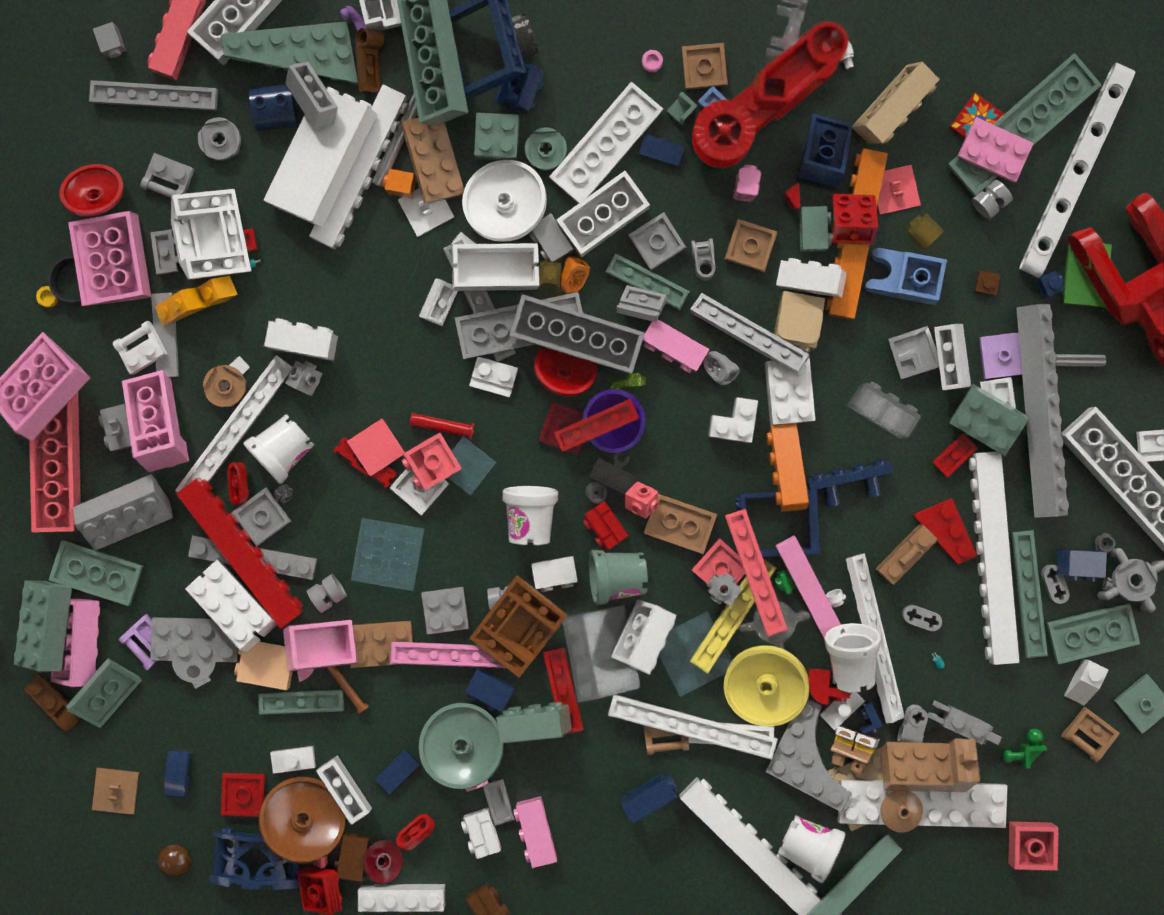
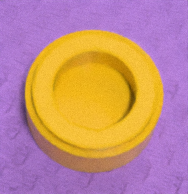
[36,286,59,308]

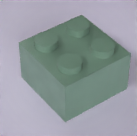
[474,113,519,161]

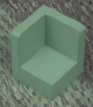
[666,92,697,126]

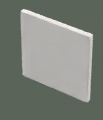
[398,188,454,237]

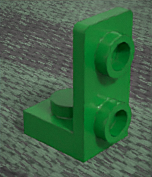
[774,569,797,595]

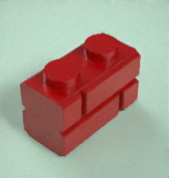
[583,501,629,550]

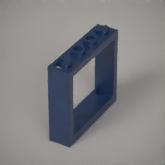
[449,0,526,101]

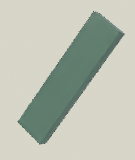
[605,253,690,311]
[258,689,344,715]

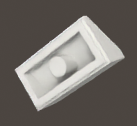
[419,279,458,326]

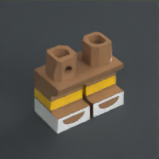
[831,726,879,774]

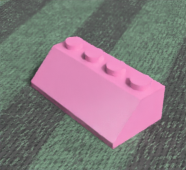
[50,598,100,687]

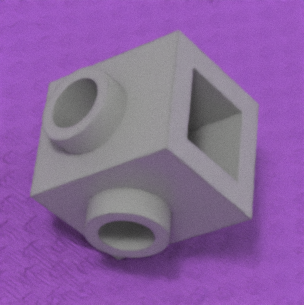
[285,361,323,396]
[707,573,742,606]

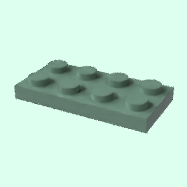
[49,540,143,606]
[1046,603,1140,664]

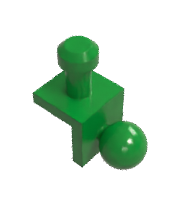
[1003,729,1047,768]

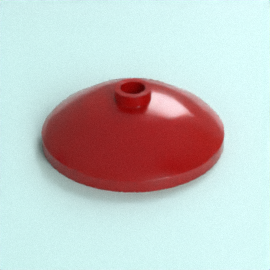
[60,164,124,216]
[534,347,597,396]

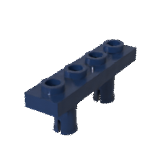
[806,459,893,506]

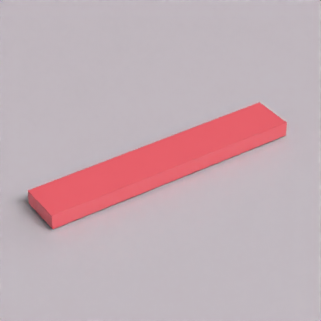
[725,509,788,637]

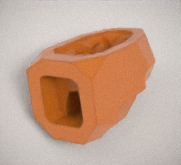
[561,256,590,294]

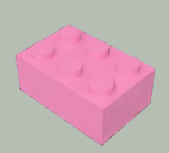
[283,620,357,672]

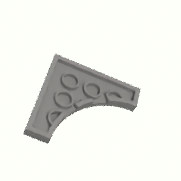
[766,699,852,812]

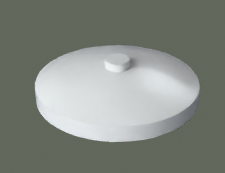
[462,160,547,242]

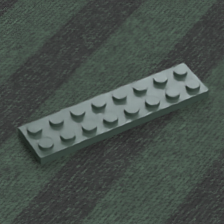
[947,53,1101,196]

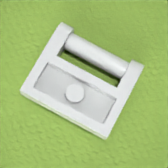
[113,321,167,375]

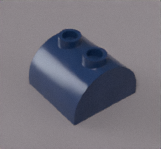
[494,64,544,113]
[249,84,298,130]

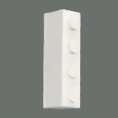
[358,884,445,912]

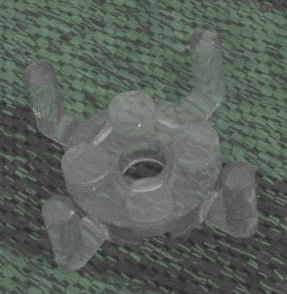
[765,0,808,59]
[738,601,810,650]

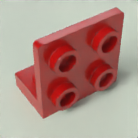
[831,194,878,244]

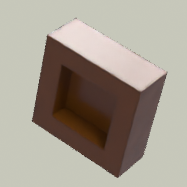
[974,271,1000,296]

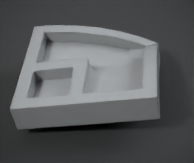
[888,326,939,379]

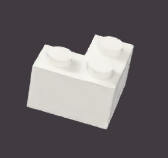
[708,398,758,443]

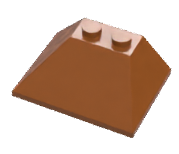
[470,576,567,678]

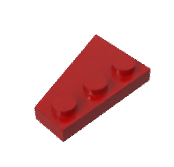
[913,498,977,564]

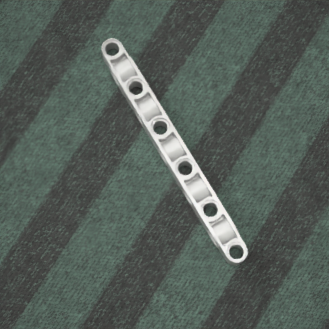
[1019,62,1135,278]

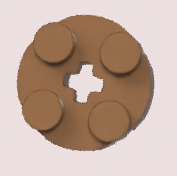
[203,365,247,407]

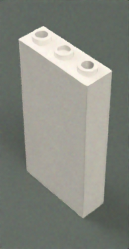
[264,87,377,228]

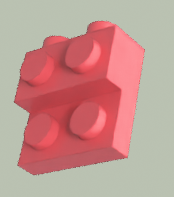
[402,433,462,492]

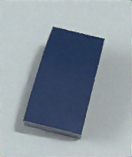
[164,751,191,798]

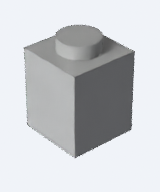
[93,22,126,58]

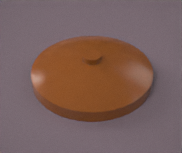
[259,777,345,864]

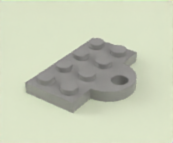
[150,617,238,682]

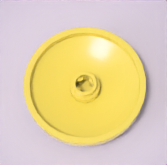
[724,646,809,726]

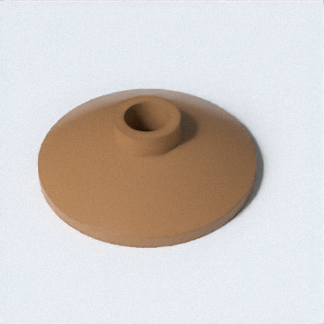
[881,791,923,832]

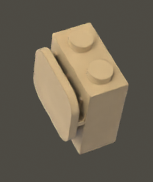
[774,291,825,353]

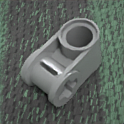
[691,239,715,281]
[897,704,928,743]

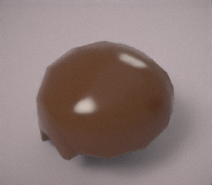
[158,844,192,877]

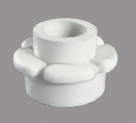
[826,589,846,607]

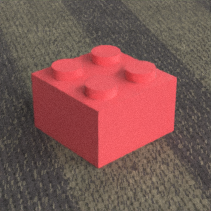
[1009,822,1058,870]

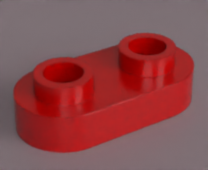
[227,462,249,505]
[396,814,435,851]

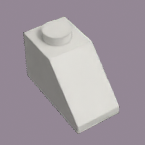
[1064,658,1108,705]

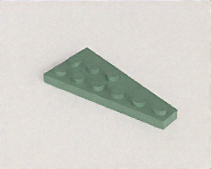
[220,21,358,85]

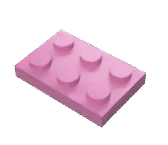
[957,117,1033,183]

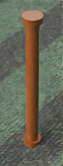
[326,666,369,714]

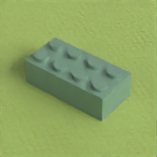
[14,580,72,671]

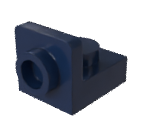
[858,700,882,735]

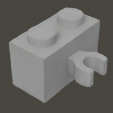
[99,404,132,452]

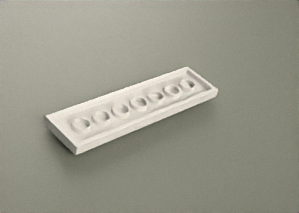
[838,779,1007,828]

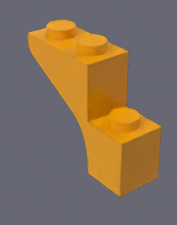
[155,275,238,326]

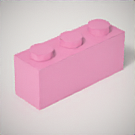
[642,320,709,373]
[514,796,557,868]

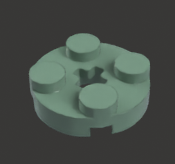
[525,128,567,171]

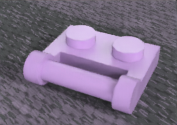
[118,614,158,670]

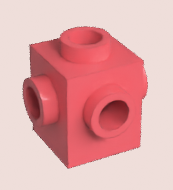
[625,481,659,519]

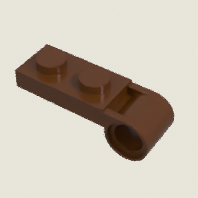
[356,28,384,94]
[24,673,82,732]

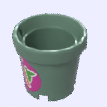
[589,550,648,605]

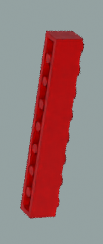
[176,478,304,629]

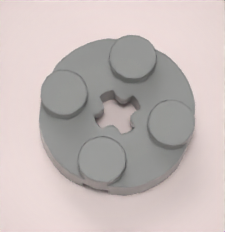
[198,117,241,161]

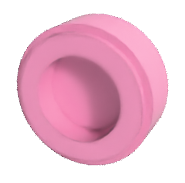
[642,50,663,73]

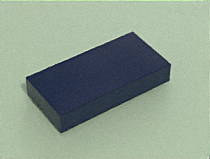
[639,134,685,167]
[375,749,420,794]

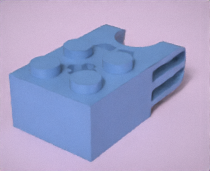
[865,248,947,306]

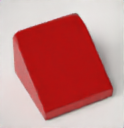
[784,183,800,212]

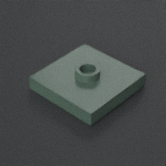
[1114,674,1164,734]

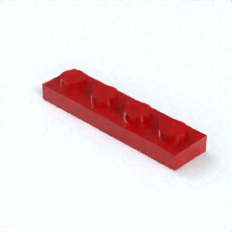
[554,399,640,452]
[543,647,584,734]

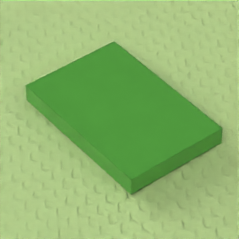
[1062,241,1112,308]

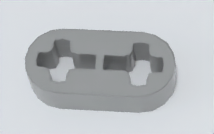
[1041,565,1070,604]
[902,605,942,631]

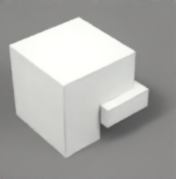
[359,0,402,31]

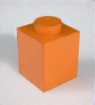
[383,169,417,199]

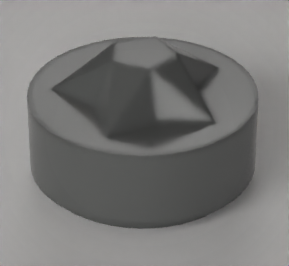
[585,482,607,504]

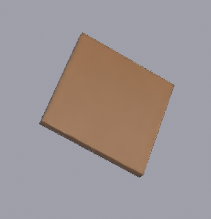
[92,768,139,815]

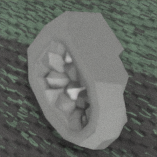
[703,351,740,385]

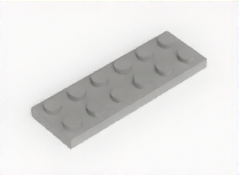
[455,292,583,360]

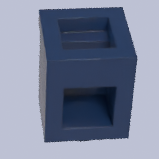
[1034,271,1065,299]

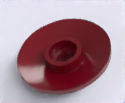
[364,840,403,883]

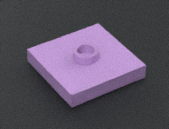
[979,332,1022,379]

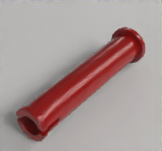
[410,413,475,440]

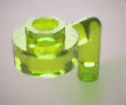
[611,373,647,390]

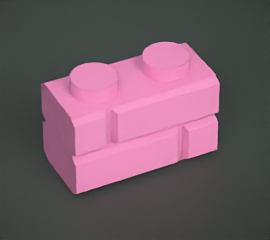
[733,165,761,202]

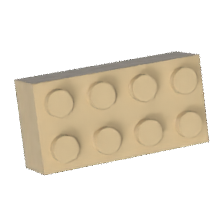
[852,62,940,144]

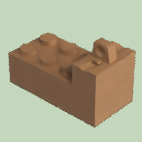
[880,739,980,792]

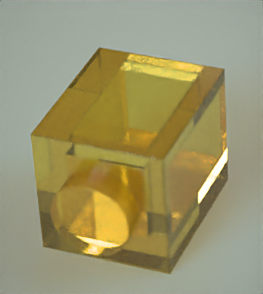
[908,213,944,248]
[539,261,562,287]

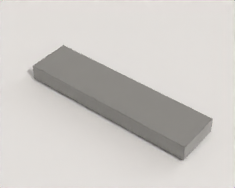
[151,293,179,377]

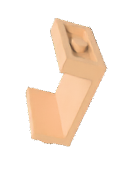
[234,642,293,690]

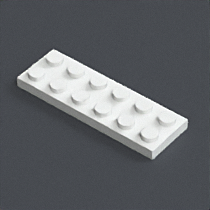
[549,82,663,203]

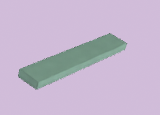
[1011,530,1048,658]
[807,834,902,915]

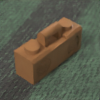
[875,525,938,585]

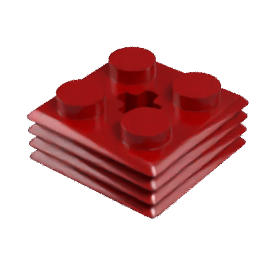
[297,866,342,915]

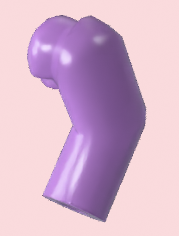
[340,6,367,31]

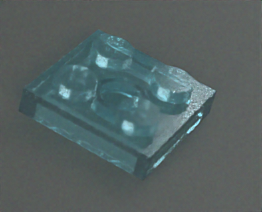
[448,436,497,496]

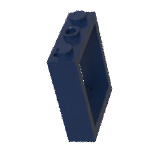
[735,490,820,557]

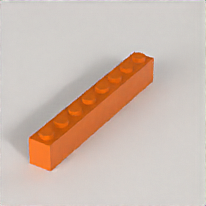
[825,148,888,321]

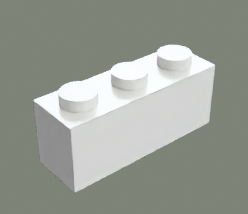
[776,258,847,298]
[934,324,971,390]
[316,755,372,824]

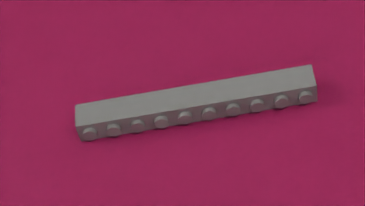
[1017,304,1069,518]

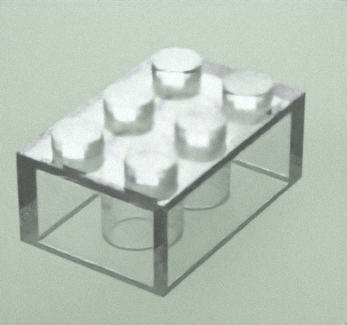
[847,382,921,439]

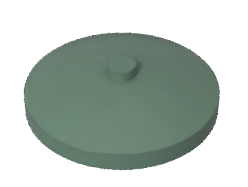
[419,703,504,789]

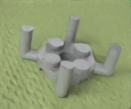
[1097,548,1164,612]

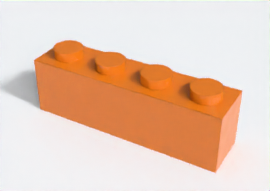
[766,423,809,512]

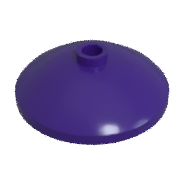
[583,389,646,453]

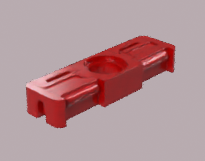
[334,438,397,488]

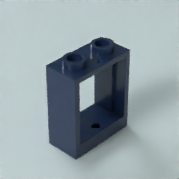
[621,772,678,824]

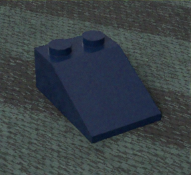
[797,113,853,188]

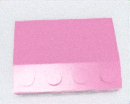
[68,211,151,306]
[0,332,90,440]

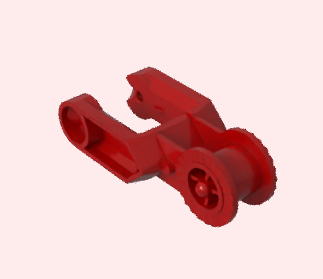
[692,22,849,168]
[1068,193,1164,367]

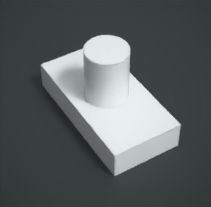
[819,692,865,730]
[270,746,316,773]

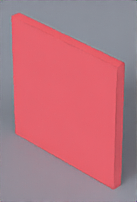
[878,165,921,215]
[347,419,405,477]

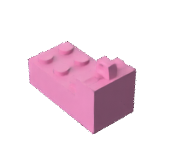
[122,370,189,472]

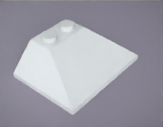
[171,189,251,279]

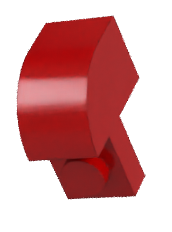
[808,669,852,705]

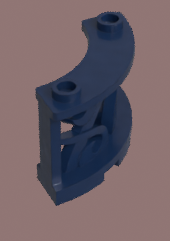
[209,827,299,890]

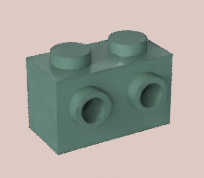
[799,206,832,252]

